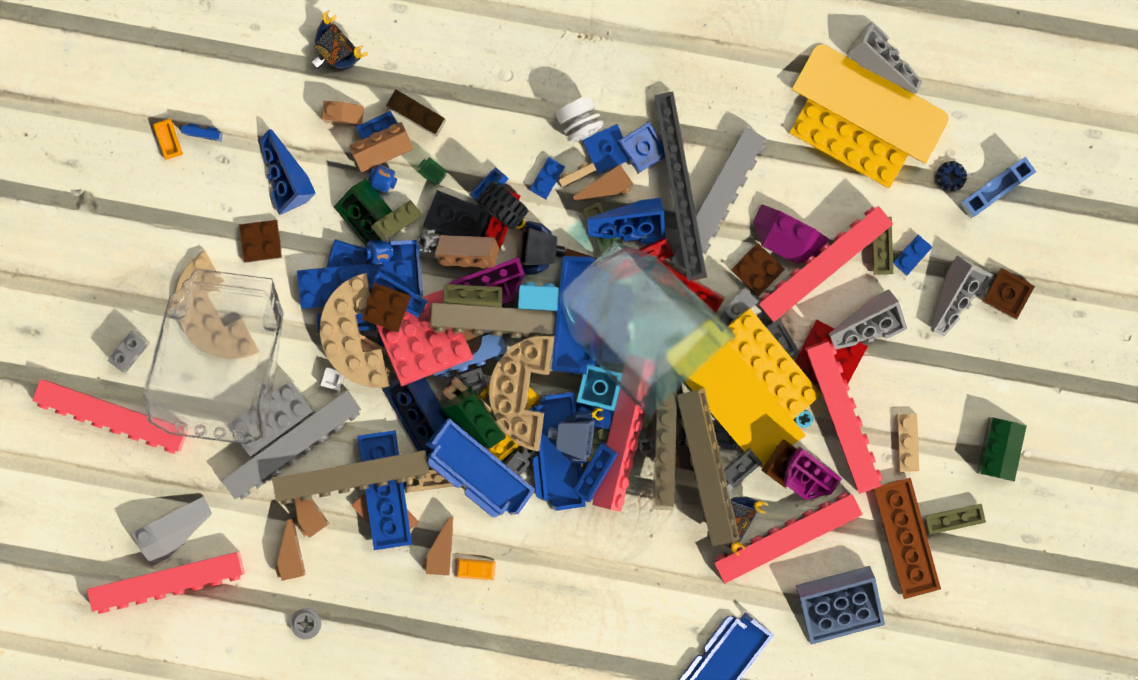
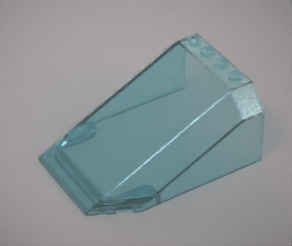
[558,242,736,421]

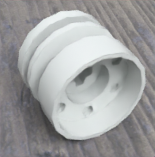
[555,95,604,143]

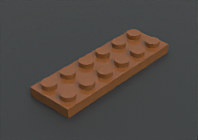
[873,477,941,599]

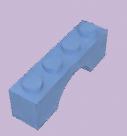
[959,156,1037,219]
[434,334,507,379]

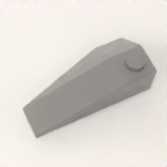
[848,21,922,94]
[931,256,994,336]
[829,289,908,350]
[131,497,212,566]

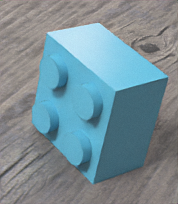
[518,282,559,312]
[577,365,623,411]

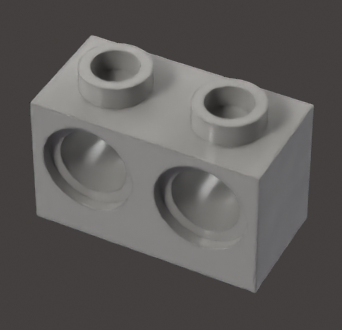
[107,330,150,373]

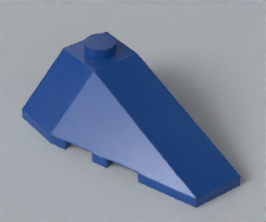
[260,129,316,215]
[587,198,665,244]

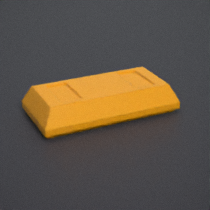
[153,118,183,160]
[456,558,496,581]

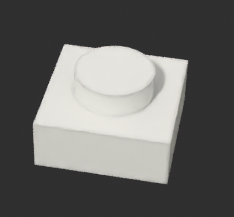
[321,367,344,391]

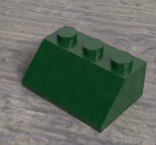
[334,179,393,246]
[440,386,506,449]
[977,417,1027,482]

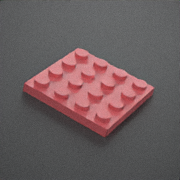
[375,289,473,386]

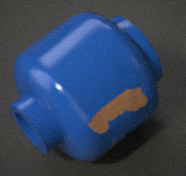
[368,165,398,193]
[363,239,393,265]

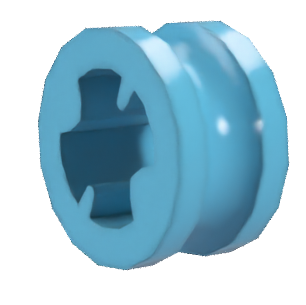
[795,411,813,428]

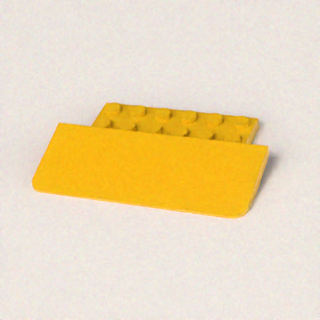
[789,45,949,189]
[667,308,822,466]

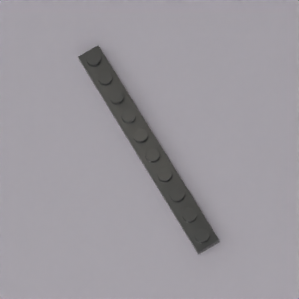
[654,91,708,281]

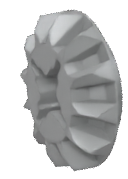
[290,608,322,639]

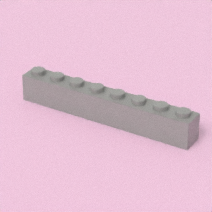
[671,127,767,271]
[222,391,362,500]

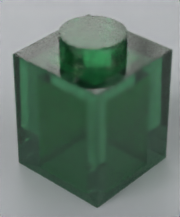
[418,157,448,188]

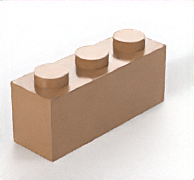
[349,122,414,173]
[435,235,499,268]

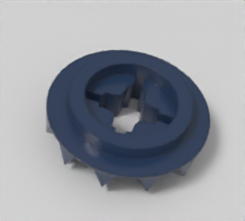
[936,161,967,192]

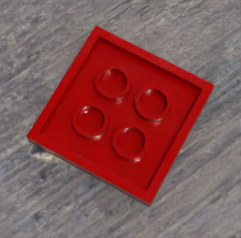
[794,320,868,386]

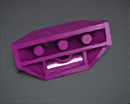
[753,204,830,264]
[446,257,525,304]
[783,447,842,500]

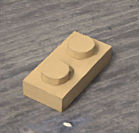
[559,162,596,189]

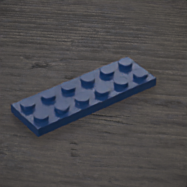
[297,259,415,309]
[357,430,412,550]

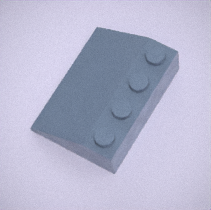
[796,566,885,645]

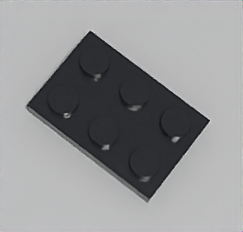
[423,190,490,237]

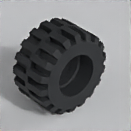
[476,181,529,230]

